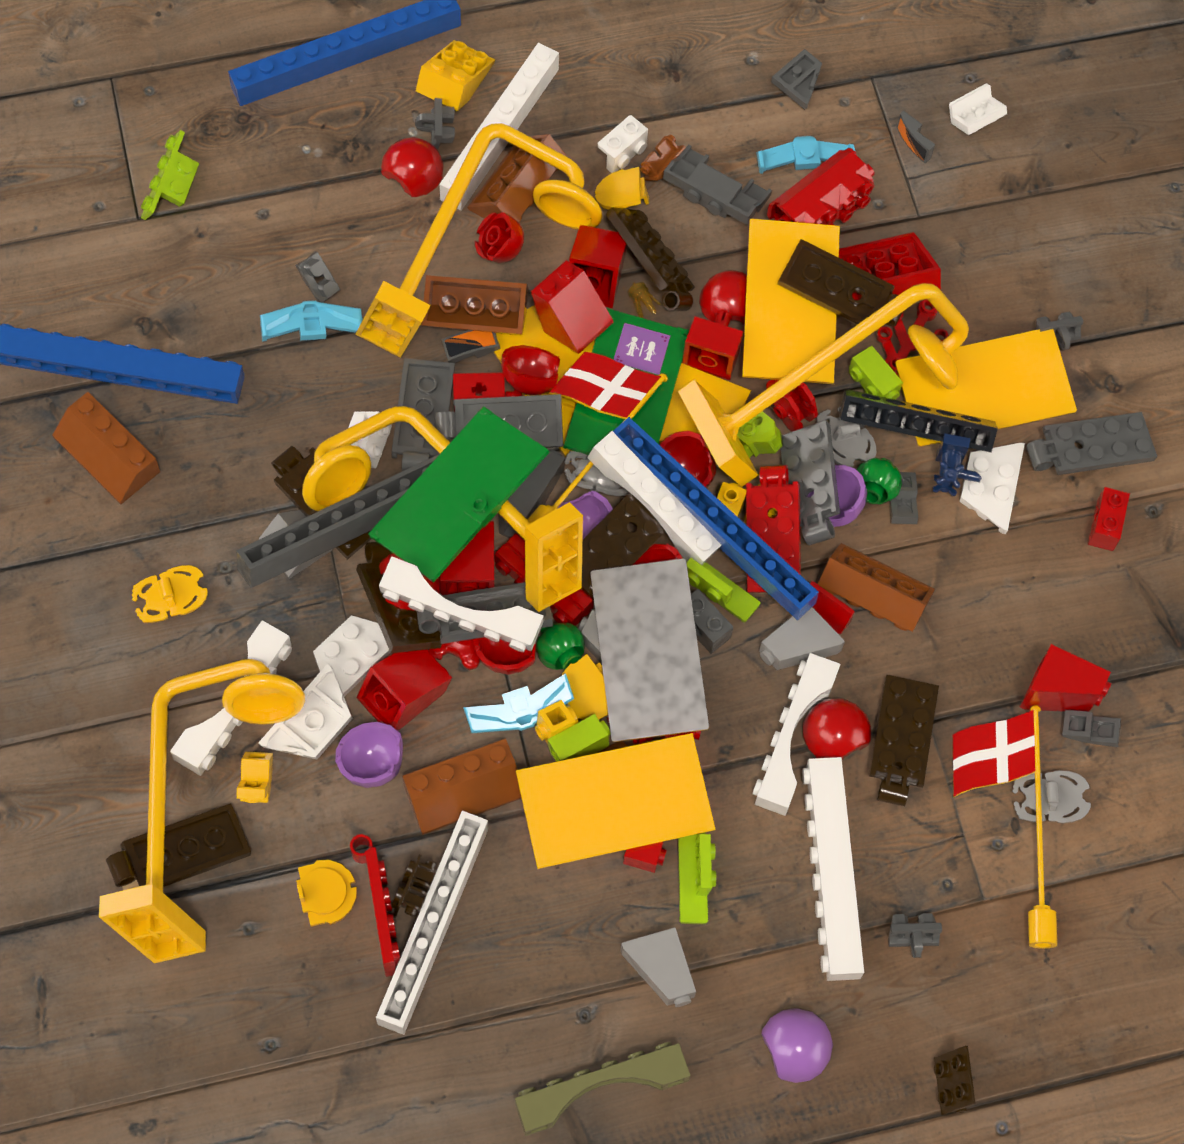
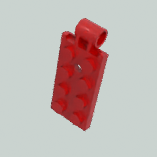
[746,465,801,593]
[350,834,400,977]

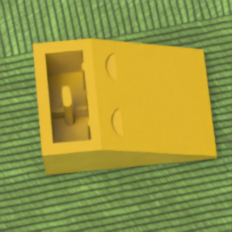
[416,40,495,111]

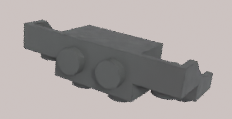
[663,144,772,225]

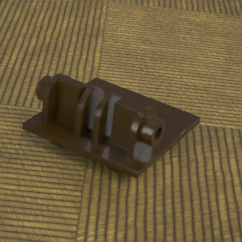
[392,854,437,918]
[934,1046,976,1115]

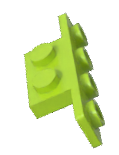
[141,130,199,220]
[674,546,760,623]
[678,832,716,924]

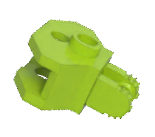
[737,407,783,458]

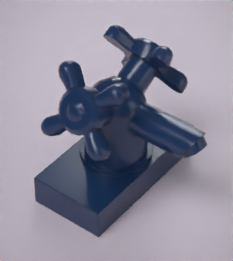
[933,434,982,496]

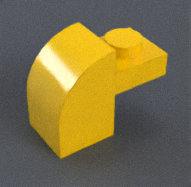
[237,752,273,803]

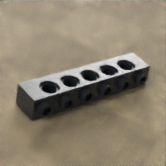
[839,389,998,453]

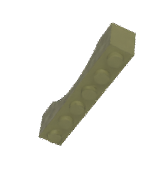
[515,1042,690,1136]

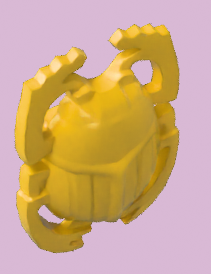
[132,565,208,623]

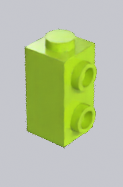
[849,346,903,400]
[547,714,611,762]

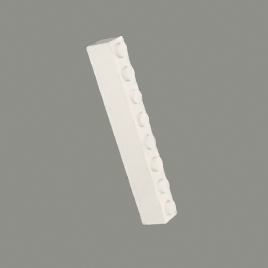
[440,43,559,211]
[802,757,864,981]
[376,811,488,1035]

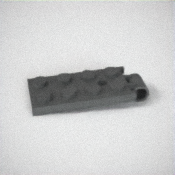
[392,358,455,471]
[435,394,564,448]
[1026,412,1158,475]
[781,420,840,546]
[417,582,553,644]

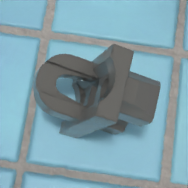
[415,98,455,149]
[295,251,341,303]
[1036,311,1083,351]
[888,913,942,958]

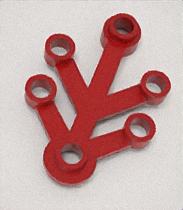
[876,299,949,377]

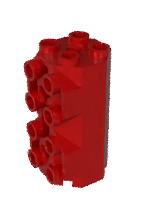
[767,148,875,225]

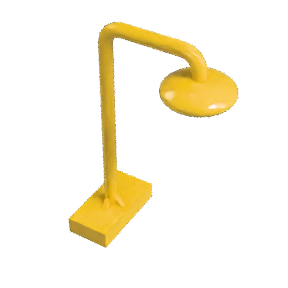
[355,123,602,358]
[678,283,969,487]
[302,406,583,612]
[99,659,305,963]

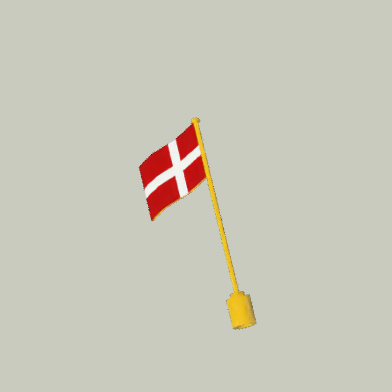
[527,351,668,523]
[952,705,1057,949]

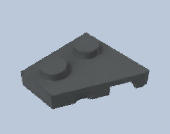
[771,49,822,109]

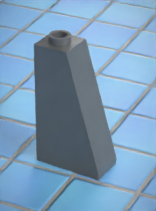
[499,449,565,538]

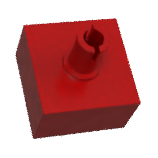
[682,310,743,381]

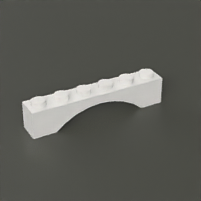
[587,431,721,565]
[379,557,544,652]
[170,620,292,776]
[753,653,840,816]

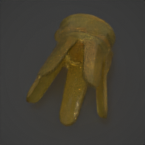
[628,282,661,318]

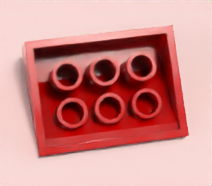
[839,232,941,300]

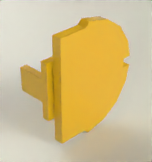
[595,167,649,210]
[562,654,608,720]
[296,860,357,927]

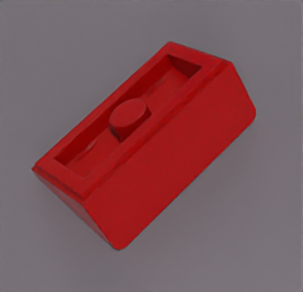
[810,581,855,634]

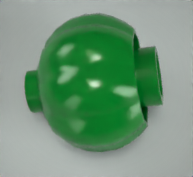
[856,458,902,504]
[536,623,585,670]

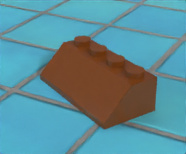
[467,134,566,222]
[421,275,529,335]
[52,392,160,505]
[818,543,935,632]
[402,738,522,835]

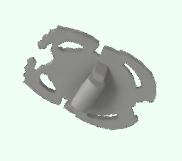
[817,407,877,468]
[564,451,630,496]
[1013,770,1091,823]

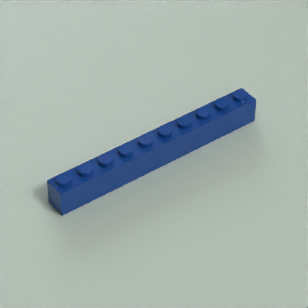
[228,0,461,106]
[0,324,245,404]
[613,417,819,621]

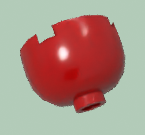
[475,212,524,264]

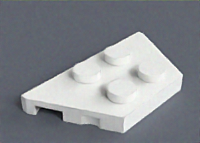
[960,443,1025,534]
[313,615,390,697]
[259,664,353,760]

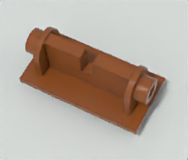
[640,135,686,181]

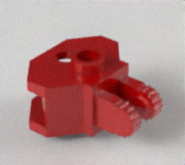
[766,380,818,432]

